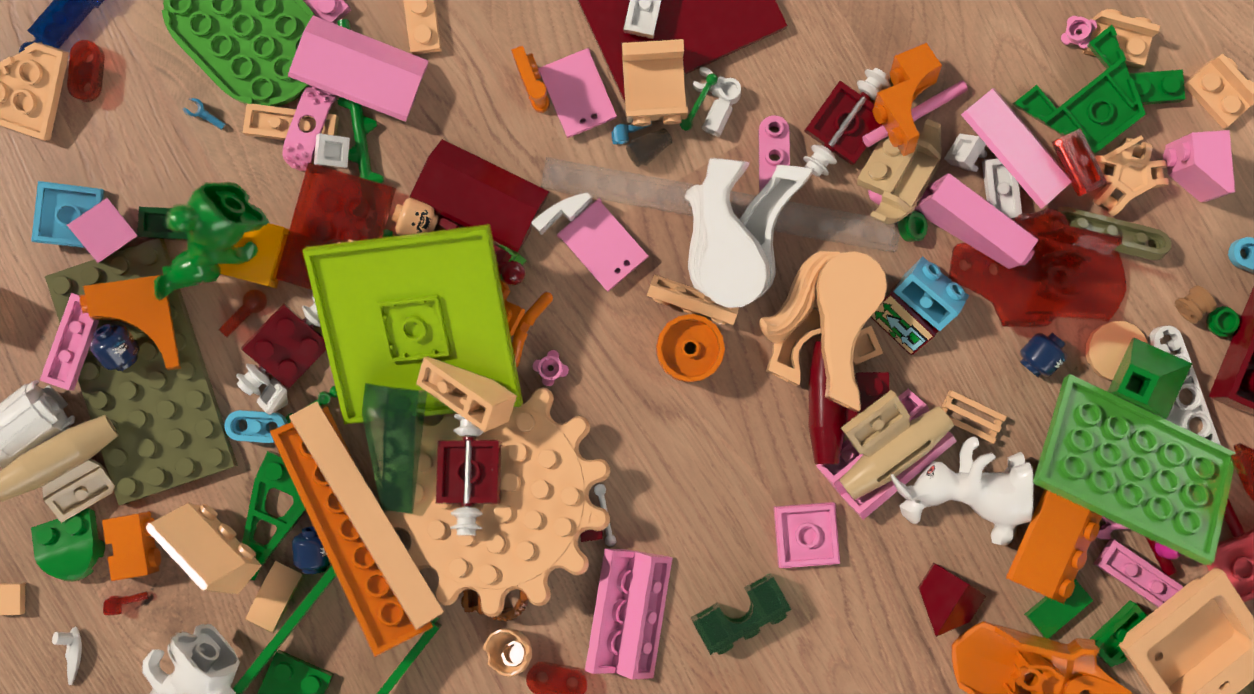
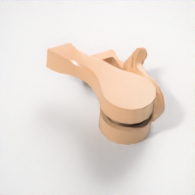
[759,251,887,412]

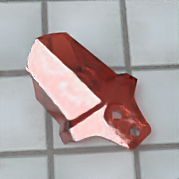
[949,208,1126,328]

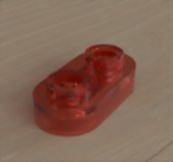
[67,40,105,102]
[526,662,588,694]

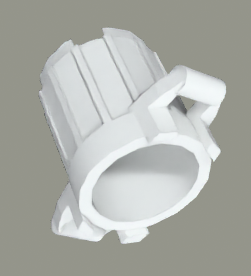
[0,380,75,469]

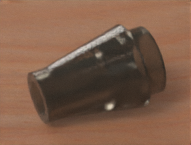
[626,128,673,167]

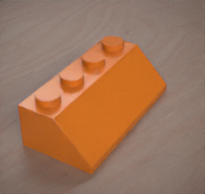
[1006,489,1102,604]

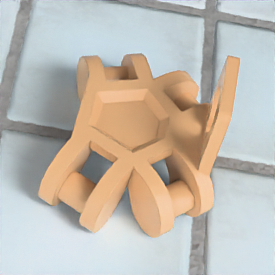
[1086,135,1169,217]

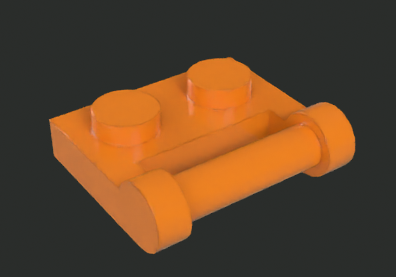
[511,45,550,113]

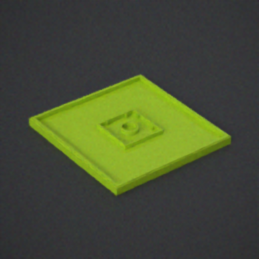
[303,225,523,424]

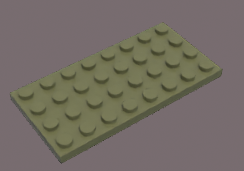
[45,238,238,506]

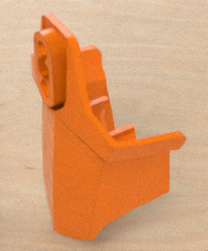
[951,621,1133,694]

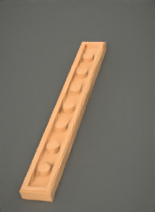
[289,401,444,630]

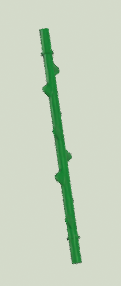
[337,19,393,239]

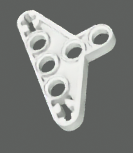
[1148,326,1221,445]

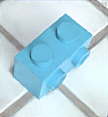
[893,256,969,331]

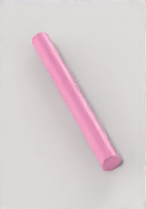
[863,81,968,147]

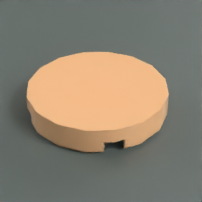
[1085,321,1148,381]

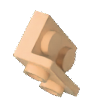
[1083,9,1160,69]
[1184,54,1254,129]

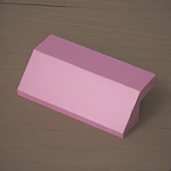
[288,15,429,122]
[961,88,1072,209]
[816,389,957,520]
[585,549,673,680]

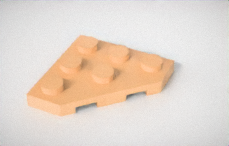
[0,42,69,140]

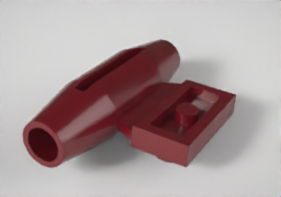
[808,341,889,464]

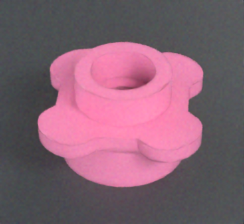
[1061,16,1097,49]
[533,350,569,386]

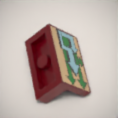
[870,281,939,355]

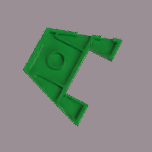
[1013,25,1146,154]

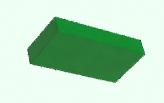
[1024,579,1094,639]

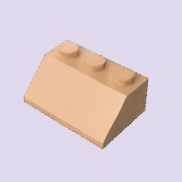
[145,503,262,594]

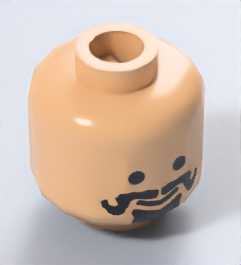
[391,198,439,236]

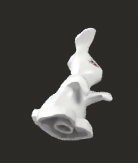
[891,437,1033,546]
[142,624,240,694]

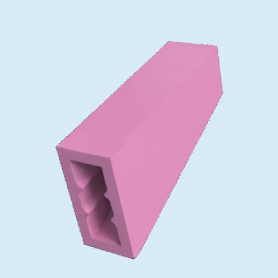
[914,173,1038,269]

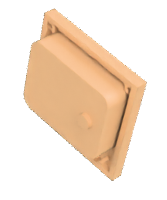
[1118,567,1254,694]

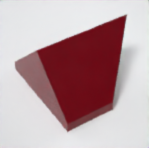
[918,563,986,637]

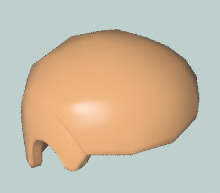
[483,628,532,677]

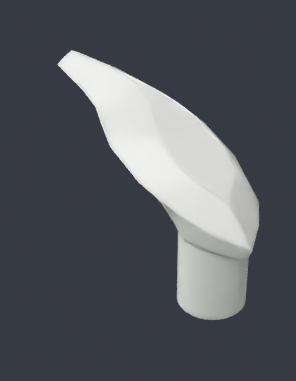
[52,626,82,685]

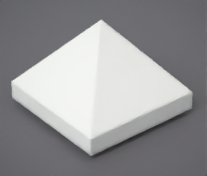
[257,377,288,415]

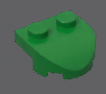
[31,508,105,582]

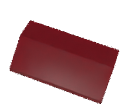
[410,139,549,252]

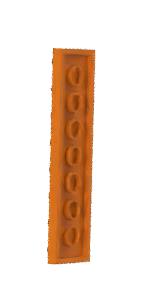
[270,406,433,657]

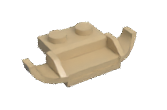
[857,119,942,224]

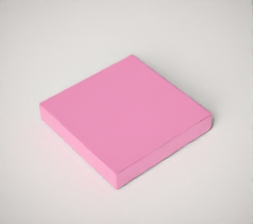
[773,502,840,568]

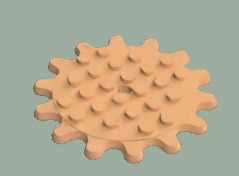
[383,387,610,617]

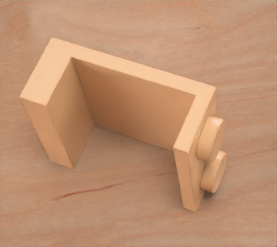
[622,39,688,126]

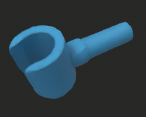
[183,98,226,130]
[611,122,652,145]

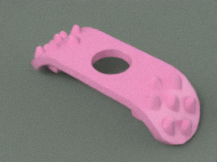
[282,85,337,171]

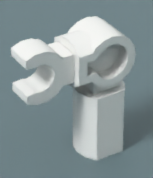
[693,67,741,137]

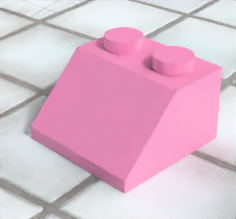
[1163,130,1235,202]

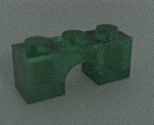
[691,573,792,655]

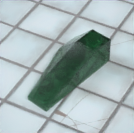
[362,383,427,513]

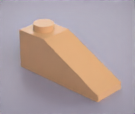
[416,357,517,432]

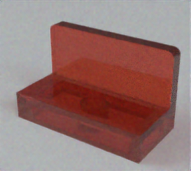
[1052,128,1108,197]

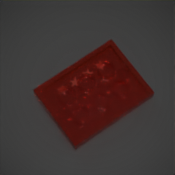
[275,162,396,290]

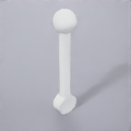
[594,484,616,547]

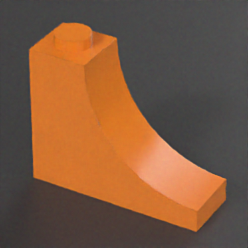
[79,275,181,371]

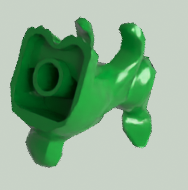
[154,182,269,301]

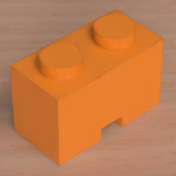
[102,511,161,581]

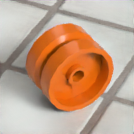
[656,314,725,383]

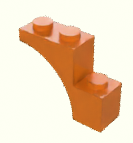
[873,43,942,156]

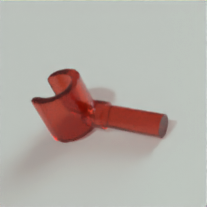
[103,591,149,615]

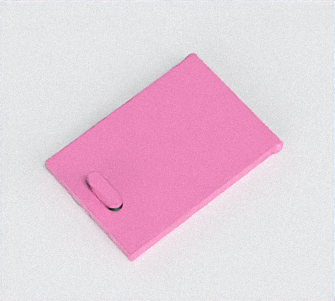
[538,48,617,138]
[557,199,649,292]

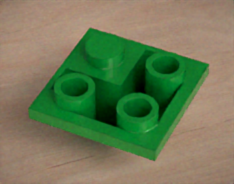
[1107,338,1192,419]

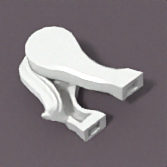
[685,158,815,308]

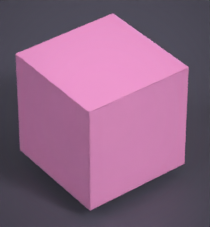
[67,198,137,263]

